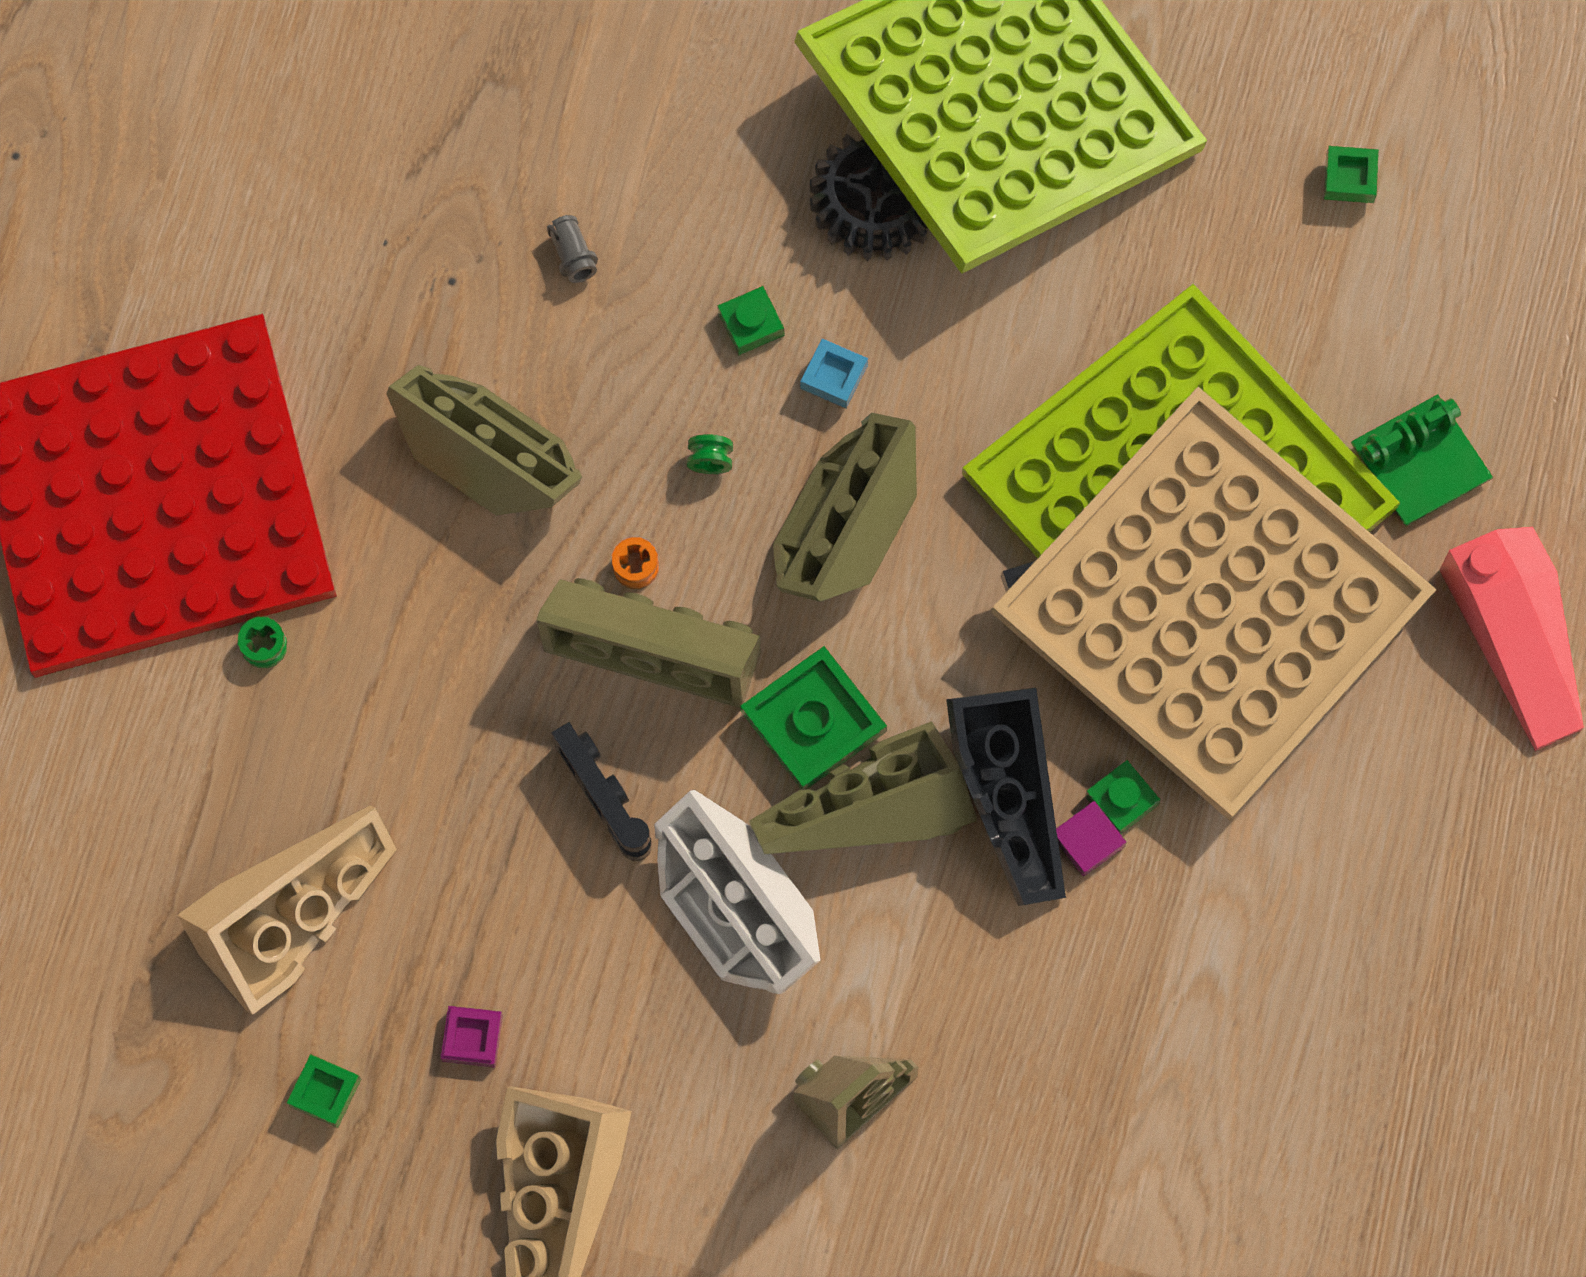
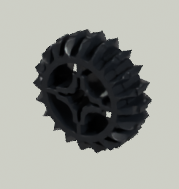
[809,133,928,262]

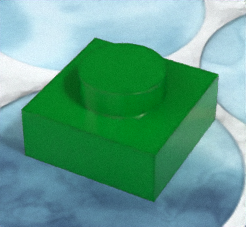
[1324,146,1379,204]
[717,286,785,355]
[1085,760,1161,834]
[287,1054,362,1128]

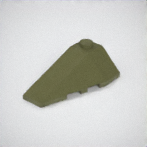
[749,721,977,854]
[794,1056,919,1149]

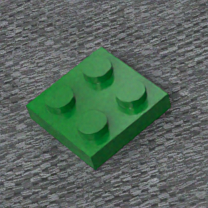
[740,646,887,790]

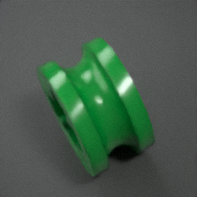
[687,434,733,475]
[238,617,288,668]

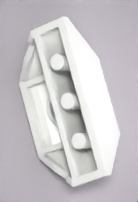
[654,790,820,994]

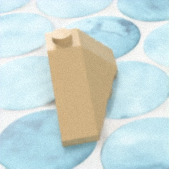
[177,806,397,1015]
[496,1087,632,1277]

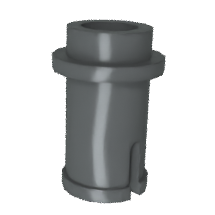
[547,215,598,283]

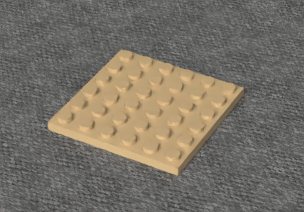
[991,387,1437,821]

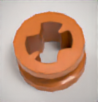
[612,537,659,589]

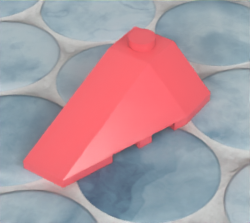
[1439,527,1584,751]

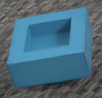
[800,338,868,409]

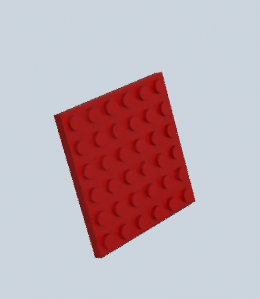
[0,313,337,678]

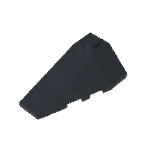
[946,688,1066,906]

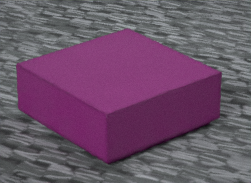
[1056,801,1127,877]
[441,1006,503,1068]

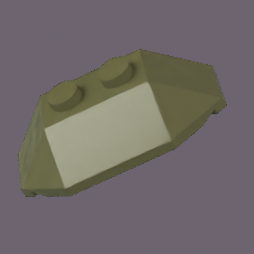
[386,365,582,515]
[773,412,917,602]

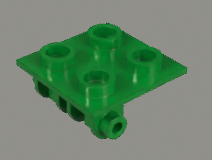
[1351,394,1493,527]

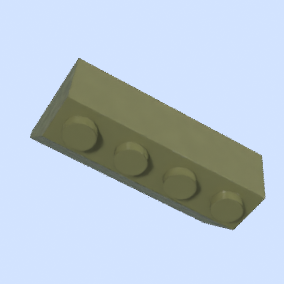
[536,578,761,708]

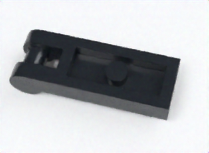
[551,722,652,861]

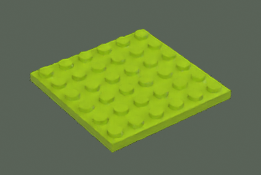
[794,0,1207,274]
[962,284,1400,558]

